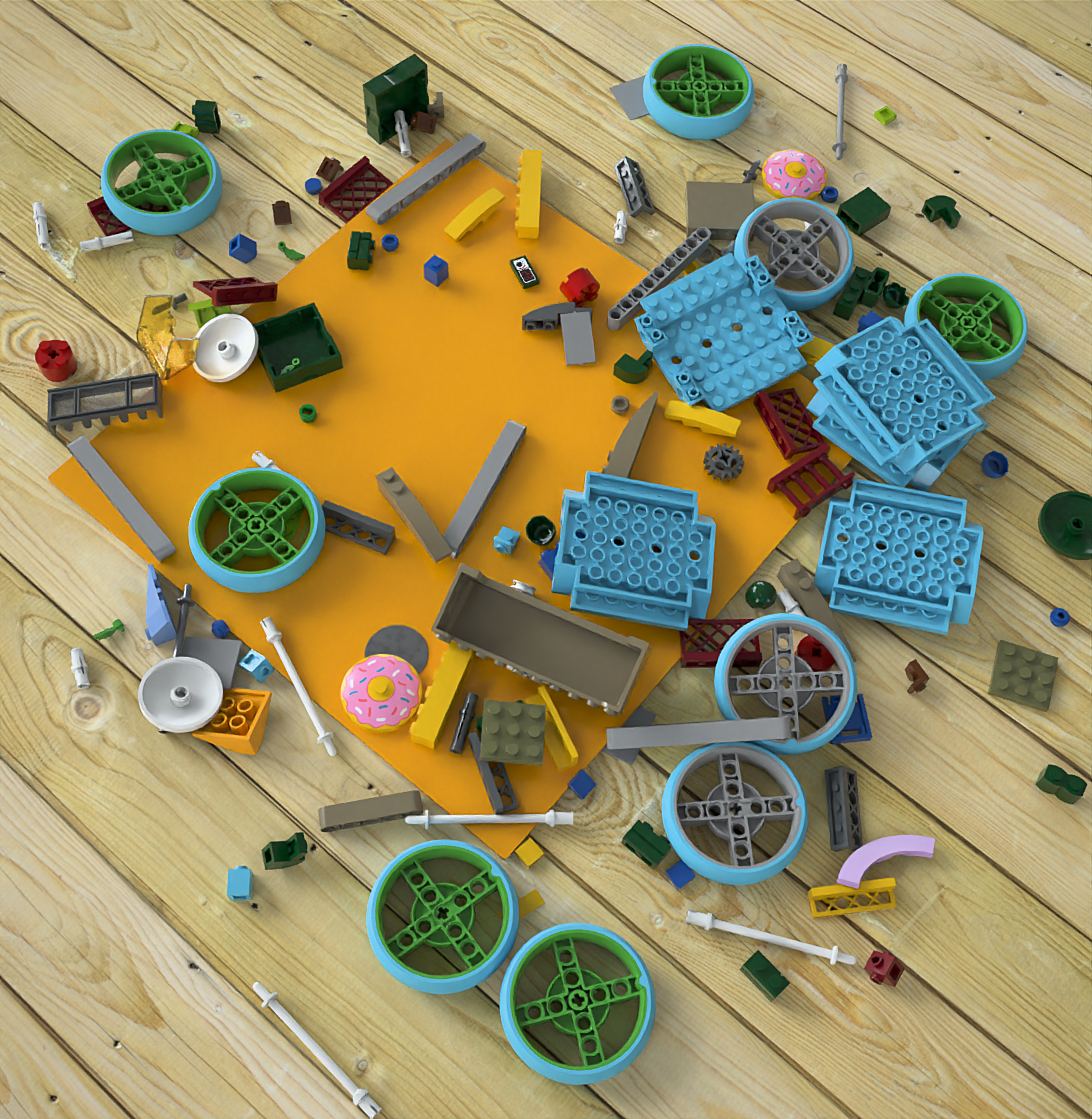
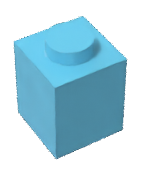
[227,866,253,901]

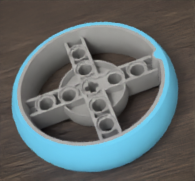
[734,198,854,311]
[714,613,857,755]
[662,741,808,885]

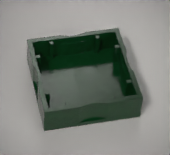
[363,54,429,145]
[252,302,343,393]

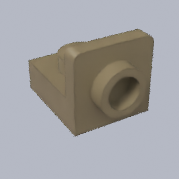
[427,92,444,118]

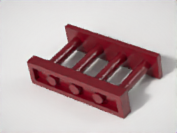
[767,443,855,520]

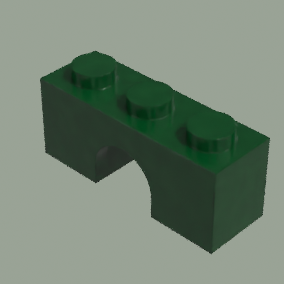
[833,266,872,321]

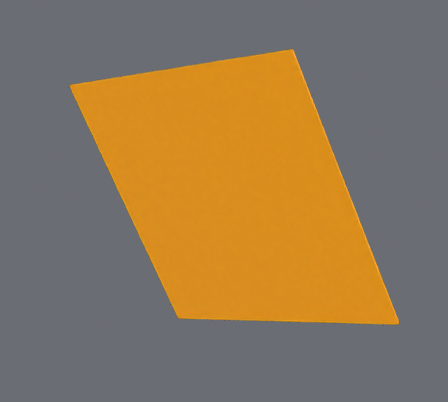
[48,140,853,860]

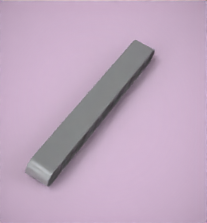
[366,133,486,225]
[607,227,711,331]
[443,420,527,559]
[66,435,176,562]
[606,716,791,749]

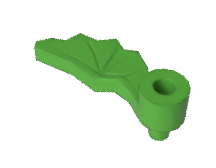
[278,241,305,261]
[281,358,302,374]
[93,619,125,641]

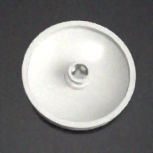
[191,314,258,382]
[138,657,223,733]

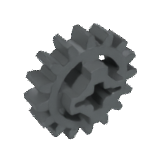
[703,443,744,482]

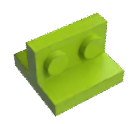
[188,299,232,328]

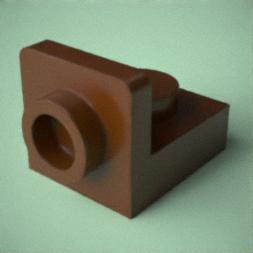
[410,111,437,134]
[316,156,344,183]
[272,200,292,226]
[905,659,930,694]

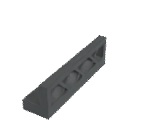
[614,156,655,218]
[322,500,396,555]
[469,732,519,815]
[825,765,863,852]

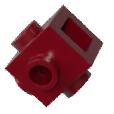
[864,950,905,987]

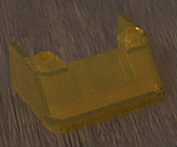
[136,295,200,380]

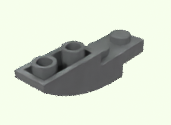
[522,302,593,331]

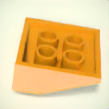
[192,688,272,755]

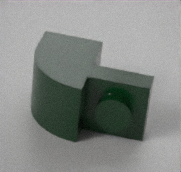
[921,195,961,229]
[613,349,653,384]
[262,832,308,870]

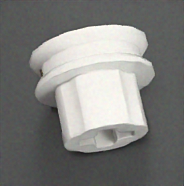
[511,580,537,597]

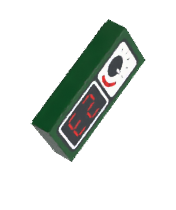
[510,255,539,289]

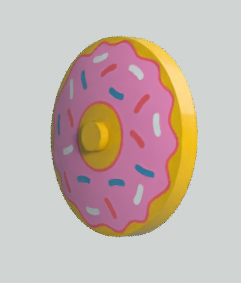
[761,150,827,201]
[341,654,422,733]

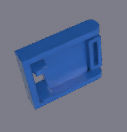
[822,693,872,744]

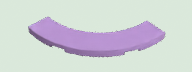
[837,835,935,889]

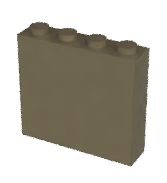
[685,181,755,241]

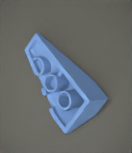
[145,564,177,646]

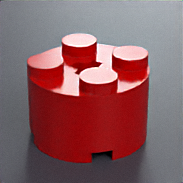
[559,268,600,308]
[35,340,78,382]
[794,635,835,678]

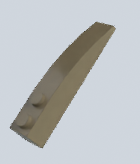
[602,392,659,479]
[376,467,452,563]
[777,559,857,667]

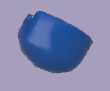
[981,451,1009,479]

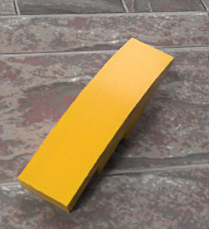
[444,187,506,242]
[664,400,742,437]

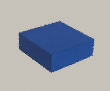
[567,769,596,799]
[665,860,695,890]

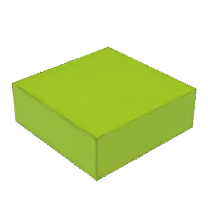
[874,106,897,126]

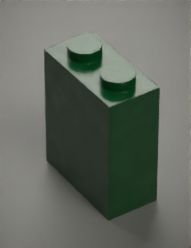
[836,187,891,236]

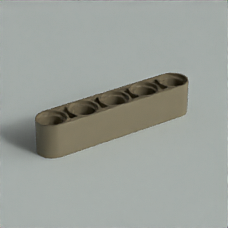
[318,790,423,832]

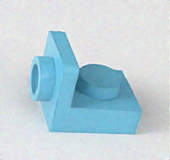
[493,526,520,555]
[238,649,274,683]

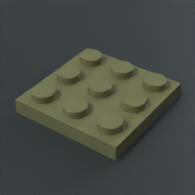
[988,640,1058,712]
[479,700,546,766]

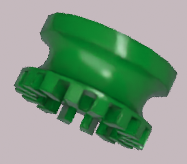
[299,404,317,423]

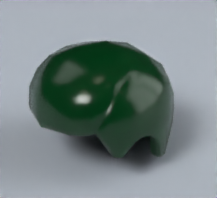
[882,282,910,309]
[526,515,557,546]
[745,581,777,610]

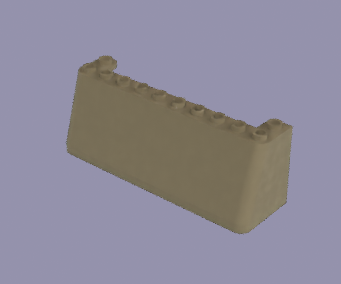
[431,563,652,717]

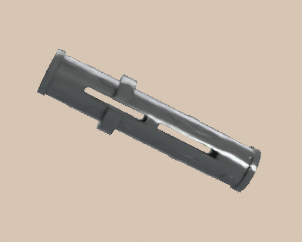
[449,693,479,754]

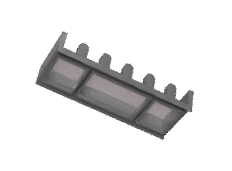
[46,372,163,435]

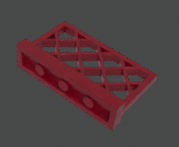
[318,156,394,224]
[87,196,169,237]
[193,277,278,307]
[753,387,825,460]
[679,619,763,668]

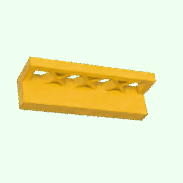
[525,685,579,772]
[807,877,897,919]

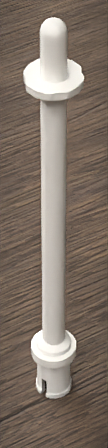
[260,617,337,756]
[405,810,573,829]
[685,909,857,965]
[253,982,382,1119]

